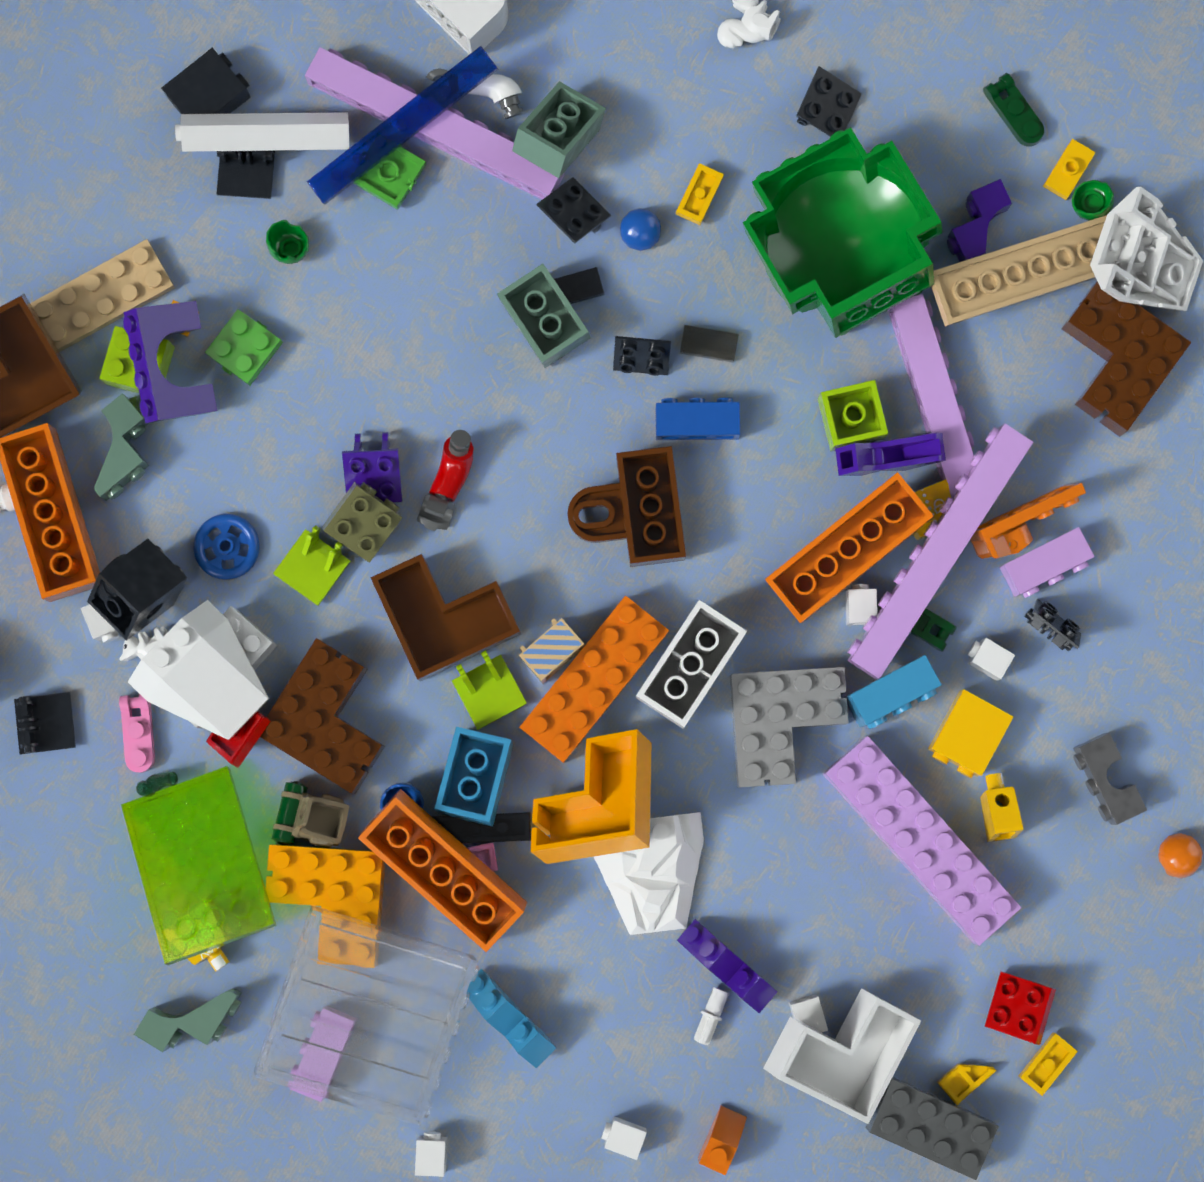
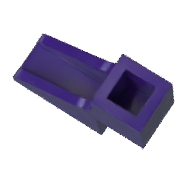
[947,179,1012,262]
[835,433,946,476]
[677,919,777,1013]

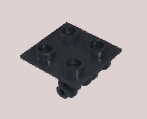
[796,66,862,137]
[216,150,275,199]
[536,177,611,244]
[613,336,671,376]
[1024,599,1081,652]
[14,692,76,755]

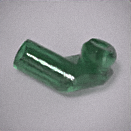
[136,772,178,798]

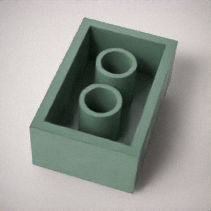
[512,81,606,178]
[497,264,591,368]

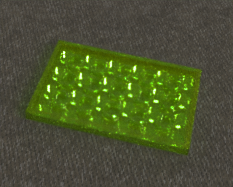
[121,766,277,965]

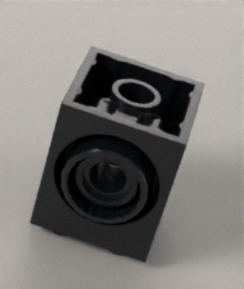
[87,539,188,641]

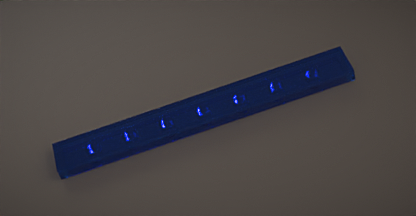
[307,46,499,205]

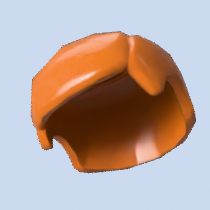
[1158,833,1203,879]

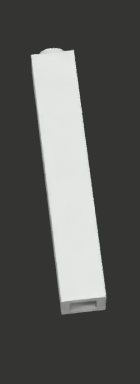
[175,112,349,152]

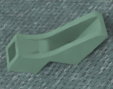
[94,393,149,501]
[133,989,242,1052]

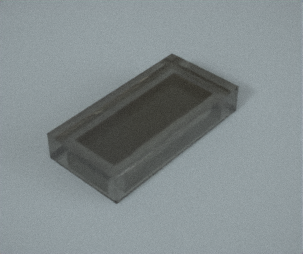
[680,325,739,363]

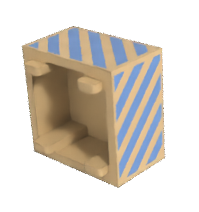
[519,618,585,684]

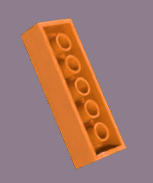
[0,423,100,602]
[765,472,934,623]
[519,595,670,763]
[358,789,527,952]

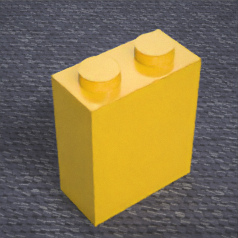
[928,689,1013,779]

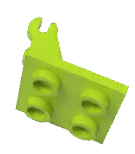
[273,525,351,606]
[451,650,527,730]

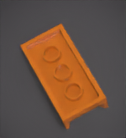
[970,483,1086,559]

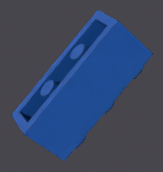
[655,398,740,440]

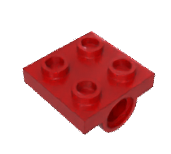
[985,972,1056,1045]

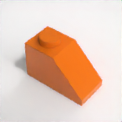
[698,1105,747,1176]

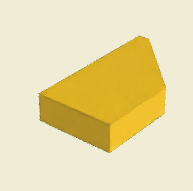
[937,1063,996,1105]

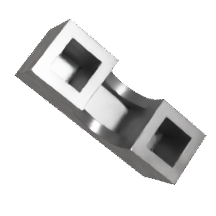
[1073,733,1147,825]

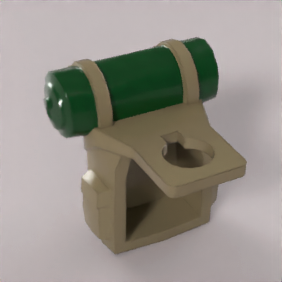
[271,781,349,848]

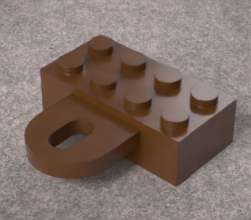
[567,446,686,567]

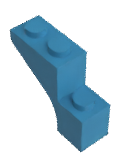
[461,969,556,1068]

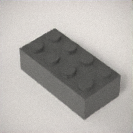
[866,1077,999,1180]

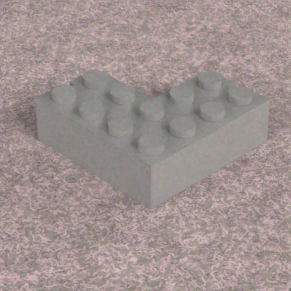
[730,667,849,788]

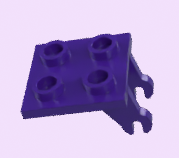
[342,432,403,502]

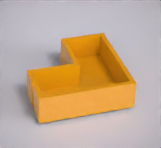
[531,729,652,864]
[264,844,385,968]

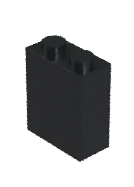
[161,47,251,114]

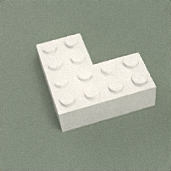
[763,988,921,1124]

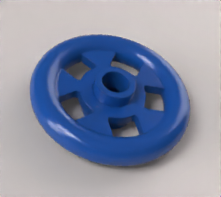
[193,514,260,580]

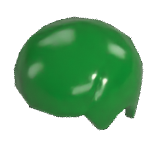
[1072,180,1114,221]
[266,220,309,264]

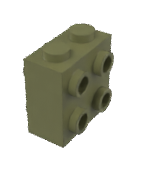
[322,482,402,563]

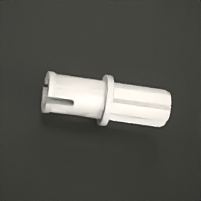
[694,987,730,1045]

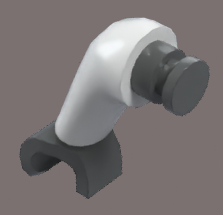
[426,68,524,119]

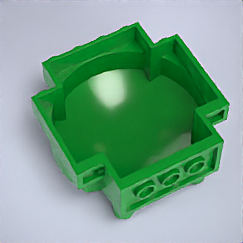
[742,127,942,338]

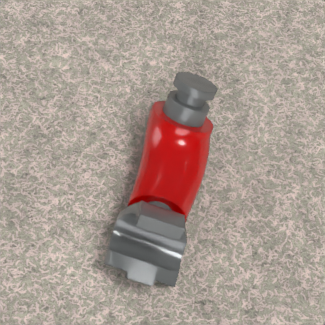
[417,430,474,531]

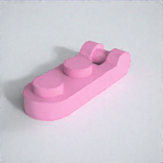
[119,694,155,773]

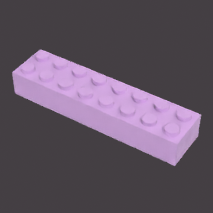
[823,736,1021,946]

